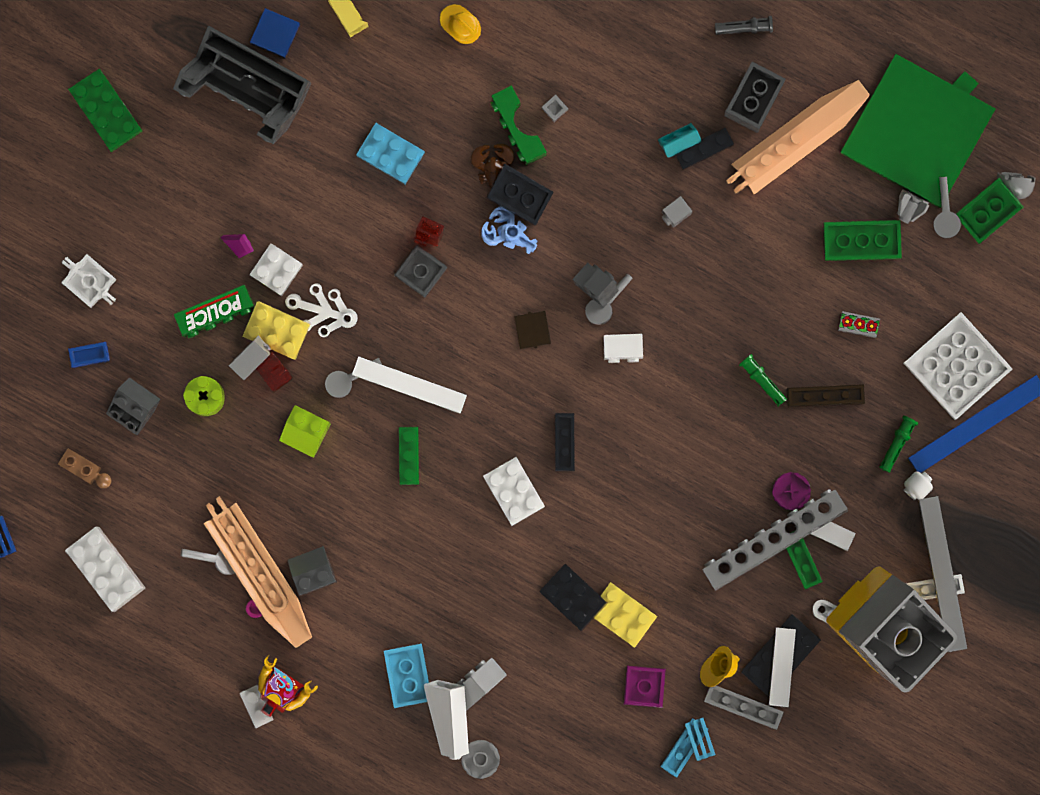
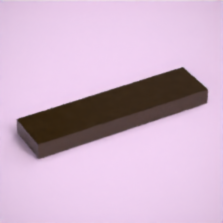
[787,384,865,408]

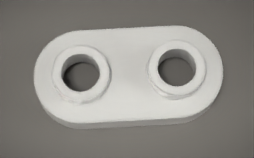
[812,600,837,623]

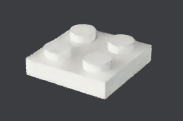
[250,244,303,296]

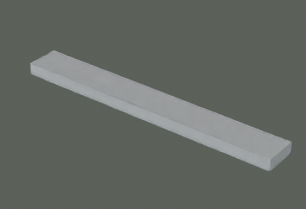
[918,496,967,652]

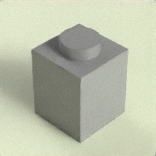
[662,196,692,228]

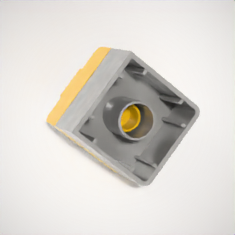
[826,566,957,692]

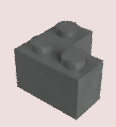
[572,262,619,308]

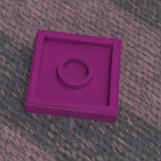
[624,666,666,708]

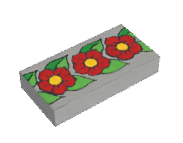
[838,311,880,338]

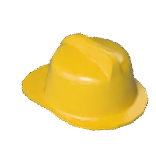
[440,4,481,44]
[700,646,740,687]

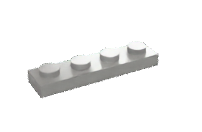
[704,686,783,730]

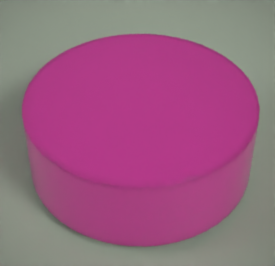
[246,599,262,618]

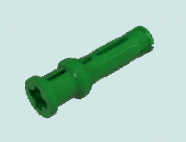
[739,354,787,406]
[879,415,918,473]

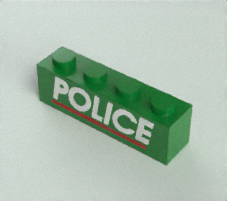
[174,285,255,339]

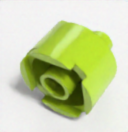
[183,376,225,416]

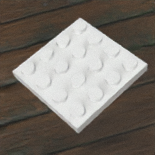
[903,312,1012,420]

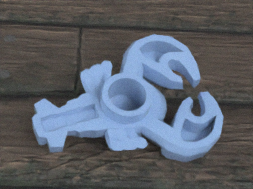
[481,206,538,254]

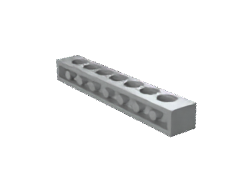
[702,489,848,591]

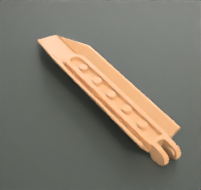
[726,80,870,194]
[204,496,312,648]

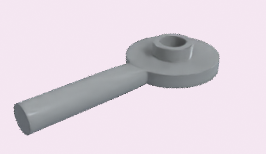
[934,177,961,238]
[585,274,633,325]
[325,358,382,398]
[180,549,235,575]

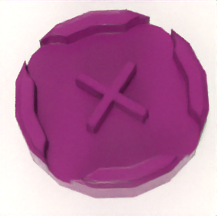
[772,472,811,511]

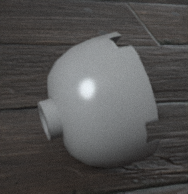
[996,172,1036,200]

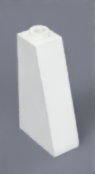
[424,680,469,760]

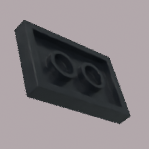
[486,164,554,226]
[539,564,608,632]

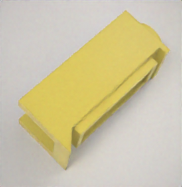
[328,0,369,38]

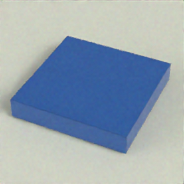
[250,8,300,58]

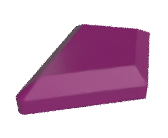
[220,234,254,258]

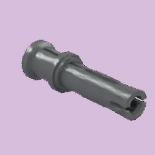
[715,16,773,35]

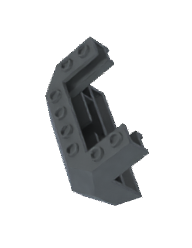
[173,26,311,144]

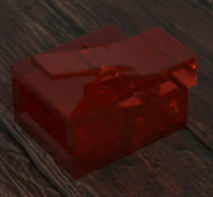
[413,216,444,247]
[256,351,293,393]

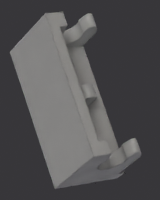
[229,335,271,380]

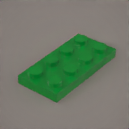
[68,68,142,152]
[823,220,902,261]

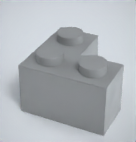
[456,658,507,711]

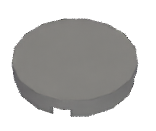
[461,740,500,779]

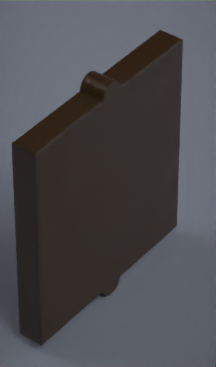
[514,311,551,349]

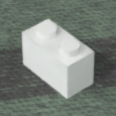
[603,334,643,363]

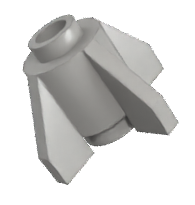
[897,189,929,224]

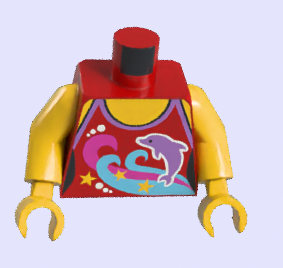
[258,655,318,717]

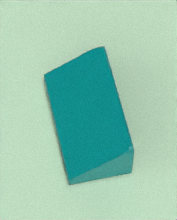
[658,123,701,157]

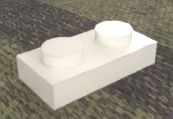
[240,685,274,728]

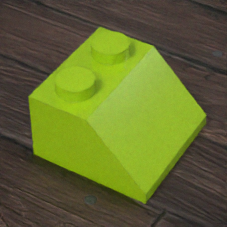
[279,405,331,458]

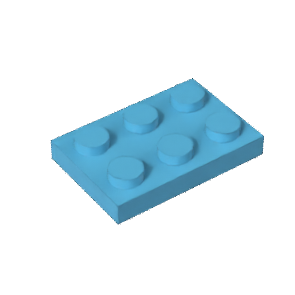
[356,123,425,185]
[384,644,429,708]

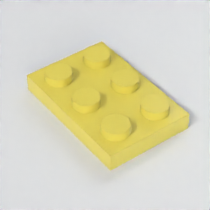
[242,301,311,360]
[595,582,657,648]

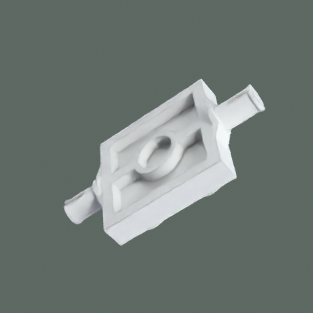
[62,254,116,308]

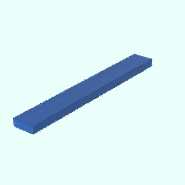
[908,375,1040,473]

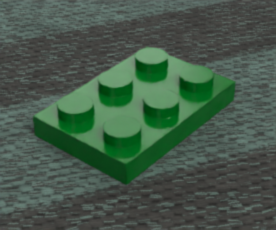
[956,178,1024,244]

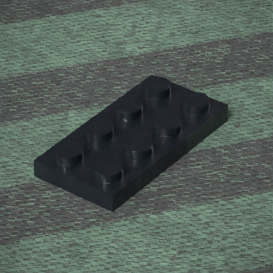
[741,614,821,697]

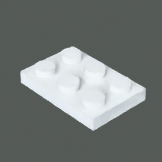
[483,457,545,526]

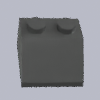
[288,546,337,596]

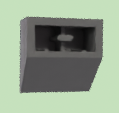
[106,378,160,435]

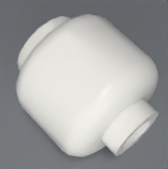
[904,472,933,500]

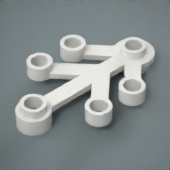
[285,283,358,337]

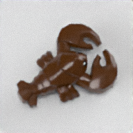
[471,144,515,188]

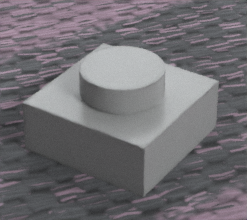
[542,95,568,122]

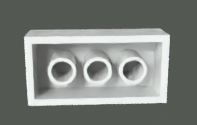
[65,527,145,612]

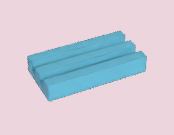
[685,718,715,761]

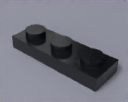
[675,127,734,170]
[555,413,575,471]

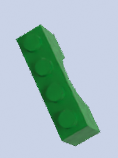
[490,85,547,166]

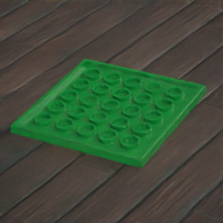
[840,54,996,208]

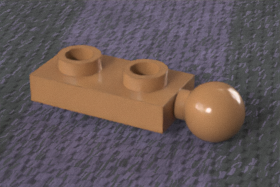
[58,448,111,488]

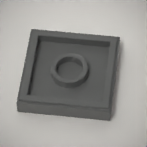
[394,245,448,298]

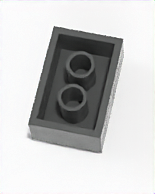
[724,62,786,133]

